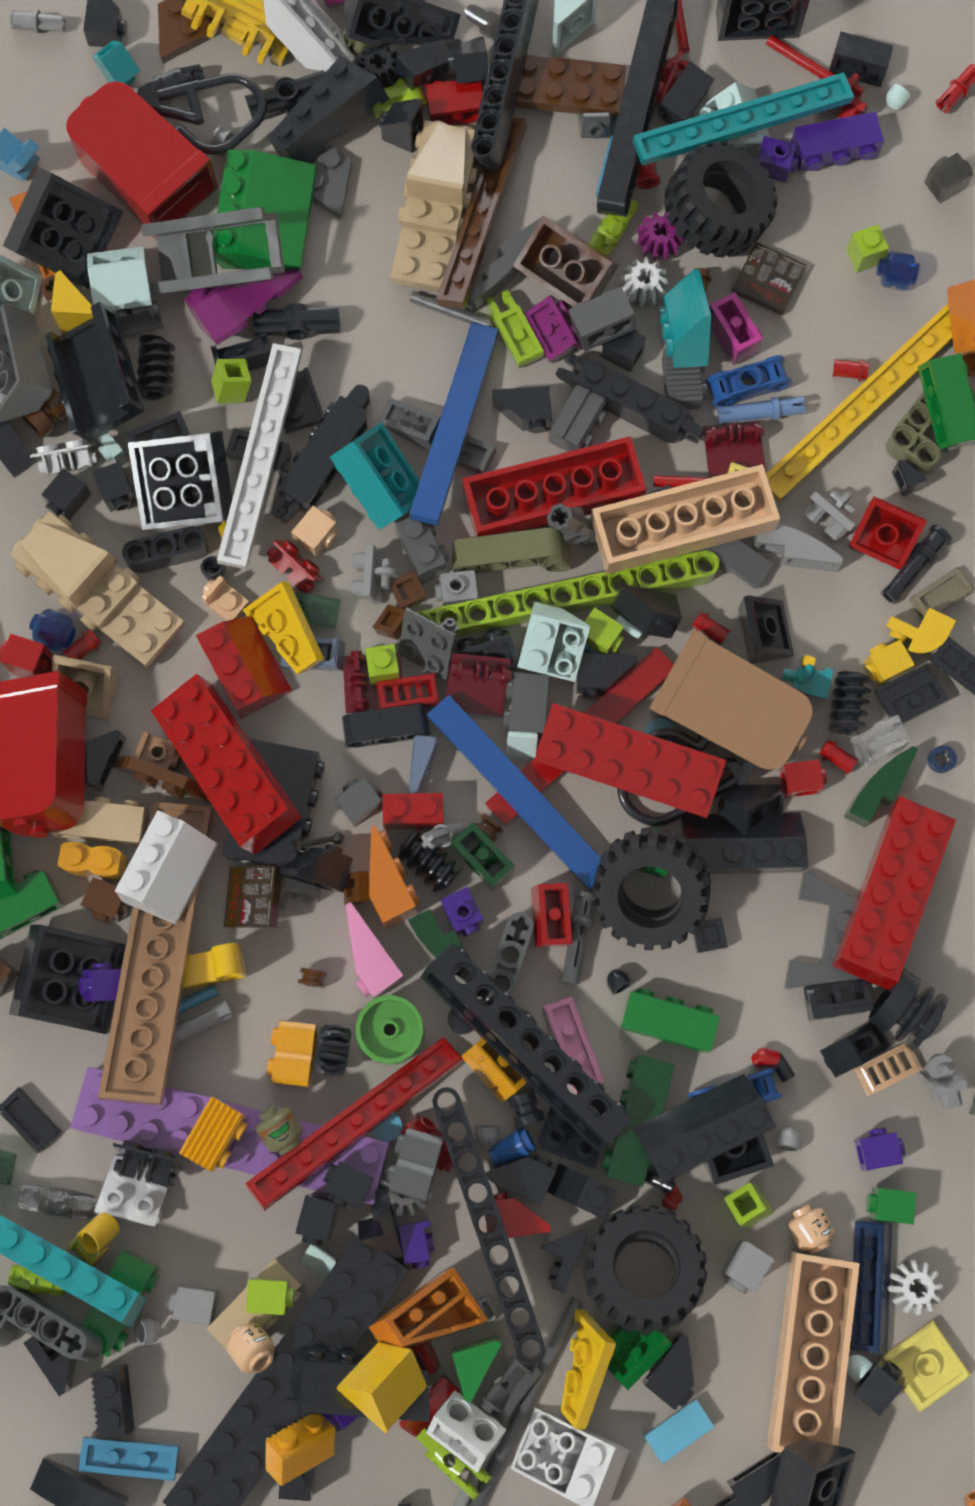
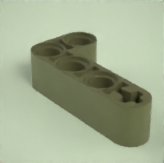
[886,391,941,475]
[452,528,571,573]

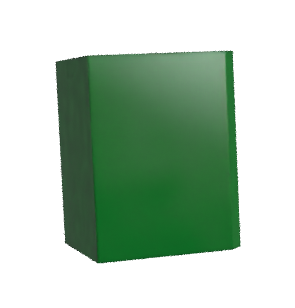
[452,1335,502,1403]

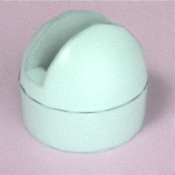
[886,84,911,109]
[847,1355,873,1383]

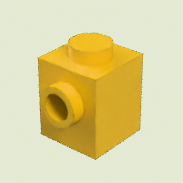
[864,639,915,687]

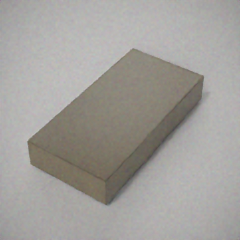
[909,567,975,619]

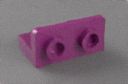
[524,295,583,363]

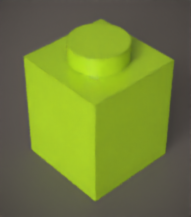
[846,224,889,273]
[211,359,251,404]
[585,607,625,654]
[365,644,400,685]
[724,1182,775,1228]
[246,1277,295,1315]

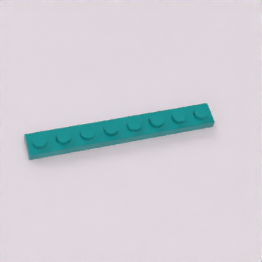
[632,72,854,166]

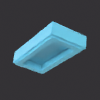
[644,1398,714,1464]

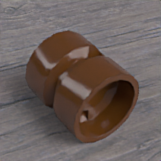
[21,387,68,439]

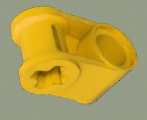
[67,1212,120,1267]

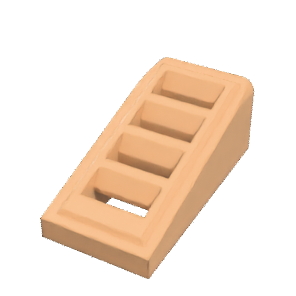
[854,1043,922,1096]

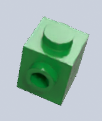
[866,1187,916,1225]

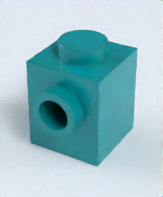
[92,40,141,86]

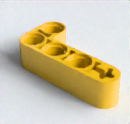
[182,943,247,991]

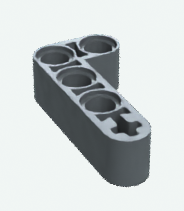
[480,912,534,1028]
[0,1285,102,1362]

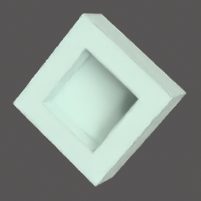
[97,432,128,465]

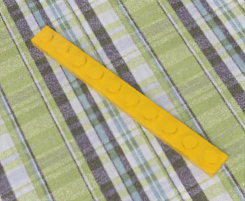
[766,304,953,502]

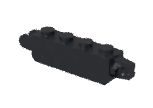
[555,353,705,444]
[272,384,370,523]

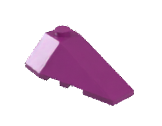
[183,270,303,345]

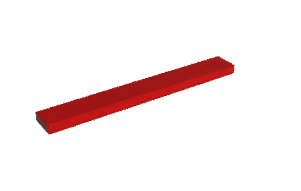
[485,647,674,826]
[245,1036,463,1211]

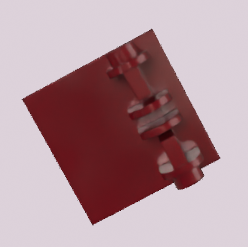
[703,421,766,478]
[342,651,404,714]
[446,653,511,717]

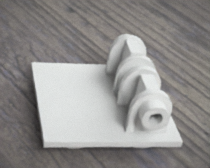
[30,439,98,475]
[94,1155,174,1227]

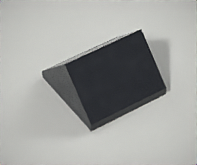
[738,595,794,664]
[704,1135,774,1186]

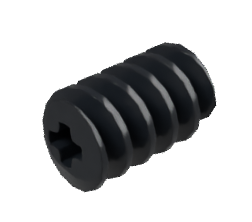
[137,334,175,400]
[828,671,873,736]
[398,827,463,894]

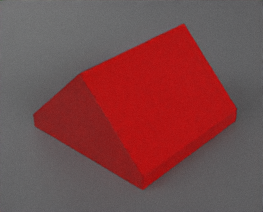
[848,496,927,570]

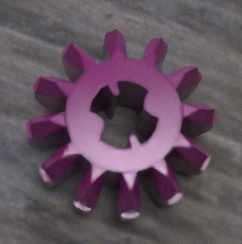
[637,211,684,261]

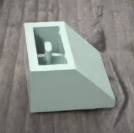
[693,82,770,153]
[87,246,152,311]
[518,601,590,682]

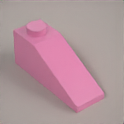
[345,902,405,999]

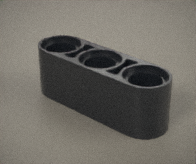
[122,526,209,573]
[342,704,431,748]

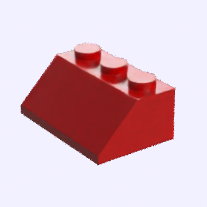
[195,617,293,719]

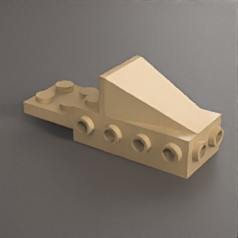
[390,120,478,292]
[10,511,185,668]

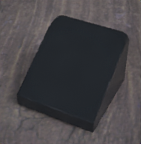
[892,460,928,496]

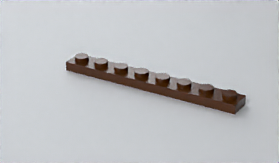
[436,117,527,309]

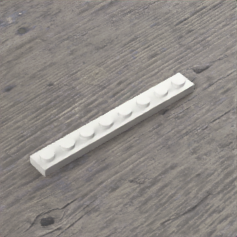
[217,343,302,570]

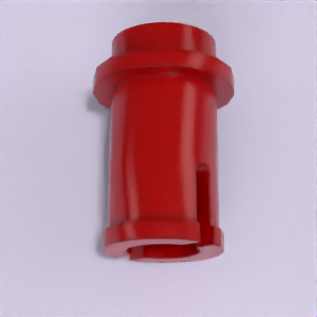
[832,359,869,382]
[691,611,730,645]
[62,630,102,660]
[818,739,858,775]

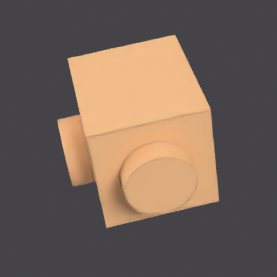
[291,506,338,558]

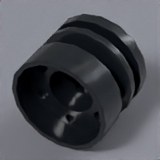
[868,968,948,1051]

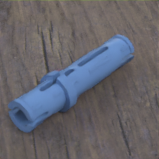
[717,396,805,424]

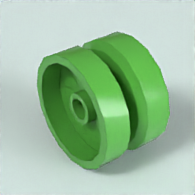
[355,995,425,1066]

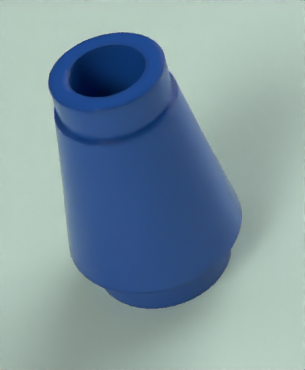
[488,1127,536,1167]

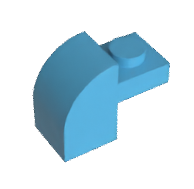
[0,128,41,181]

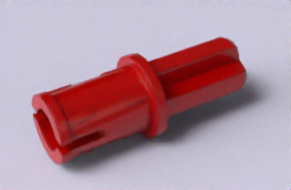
[935,64,975,113]

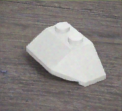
[263,0,356,72]

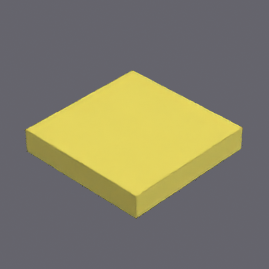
[881,1320,971,1412]

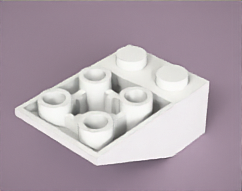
[510,1407,630,1506]

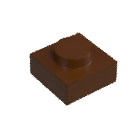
[389,571,427,609]
[372,604,405,640]
[344,871,370,905]

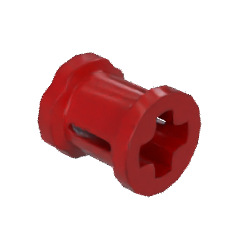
[636,161,660,189]

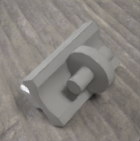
[804,490,857,541]
[351,545,399,604]
[919,1053,968,1109]

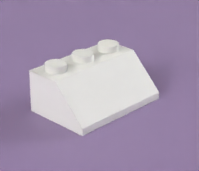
[115,811,218,925]

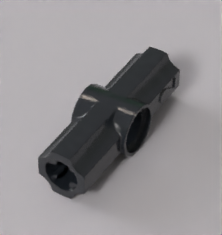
[245,70,325,118]
[253,303,340,340]

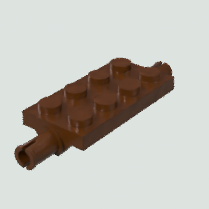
[515,55,626,118]

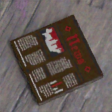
[731,242,807,315]
[224,866,282,928]

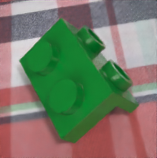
[607,1326,673,1390]

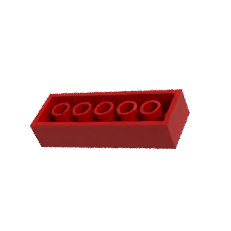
[462,436,647,537]
[150,673,302,855]
[534,703,726,818]
[832,796,956,990]

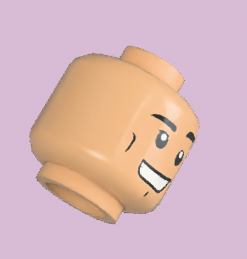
[788,1204,835,1255]
[227,1323,275,1374]

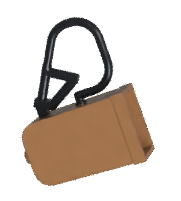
[617,629,813,826]

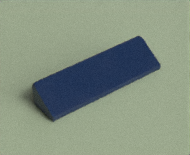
[850,1221,892,1353]

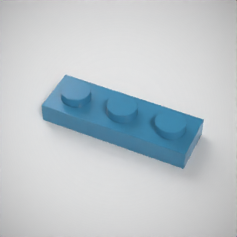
[78,1436,180,1481]

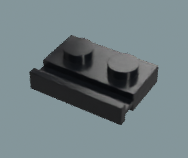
[284,367,325,434]
[874,663,949,728]

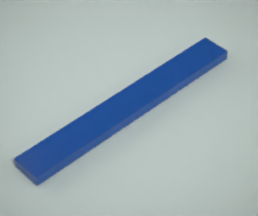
[409,322,499,526]
[427,695,601,891]

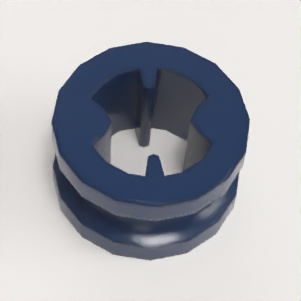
[927,745,957,773]

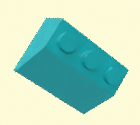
[659,269,711,368]
[330,422,420,530]

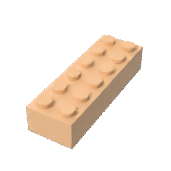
[590,464,780,575]
[766,1251,860,1453]

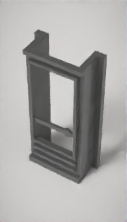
[141,207,285,295]

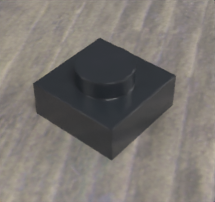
[693,917,728,954]

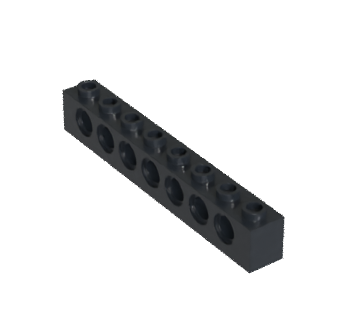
[420,943,632,1153]

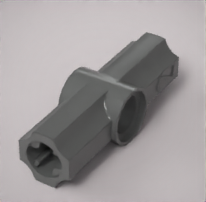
[547,503,596,548]

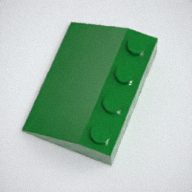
[213,150,317,270]

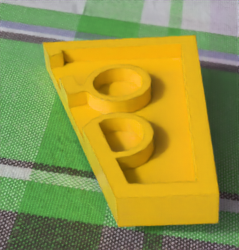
[243,581,324,674]
[561,1309,616,1430]

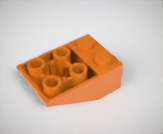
[947,279,975,377]
[369,825,420,930]

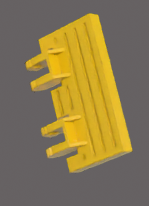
[181,0,289,66]

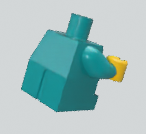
[782,655,834,699]

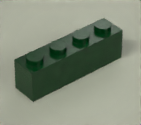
[601,1055,675,1187]

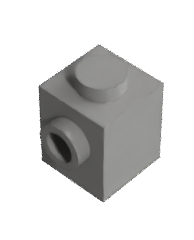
[435,570,478,606]

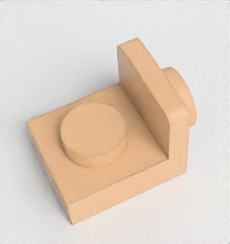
[202,575,250,621]

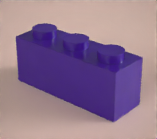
[791,111,884,171]

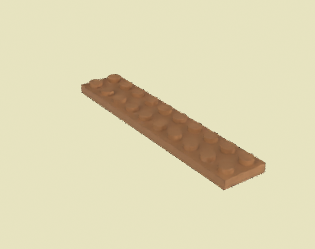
[98,801,213,1106]

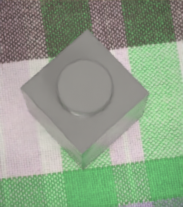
[169,1285,219,1325]

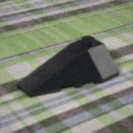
[344,0,461,46]

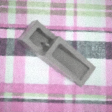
[752,524,843,572]

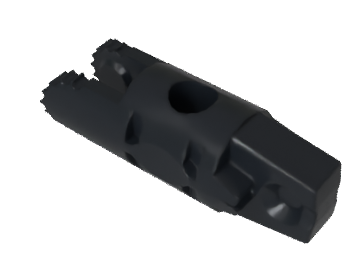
[136,64,205,101]

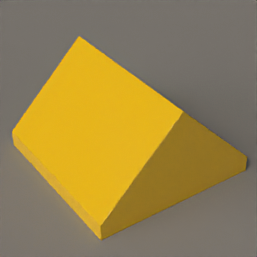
[51,270,93,334]
[336,1342,427,1434]

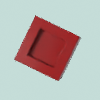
[779,759,827,798]

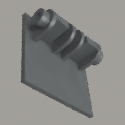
[398,608,458,680]

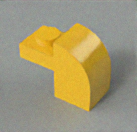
[886,608,956,654]

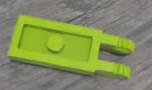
[485,290,544,368]

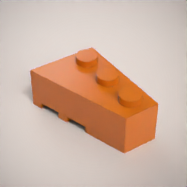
[369,1267,488,1348]

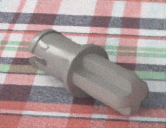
[9,10,66,33]
[421,821,465,849]

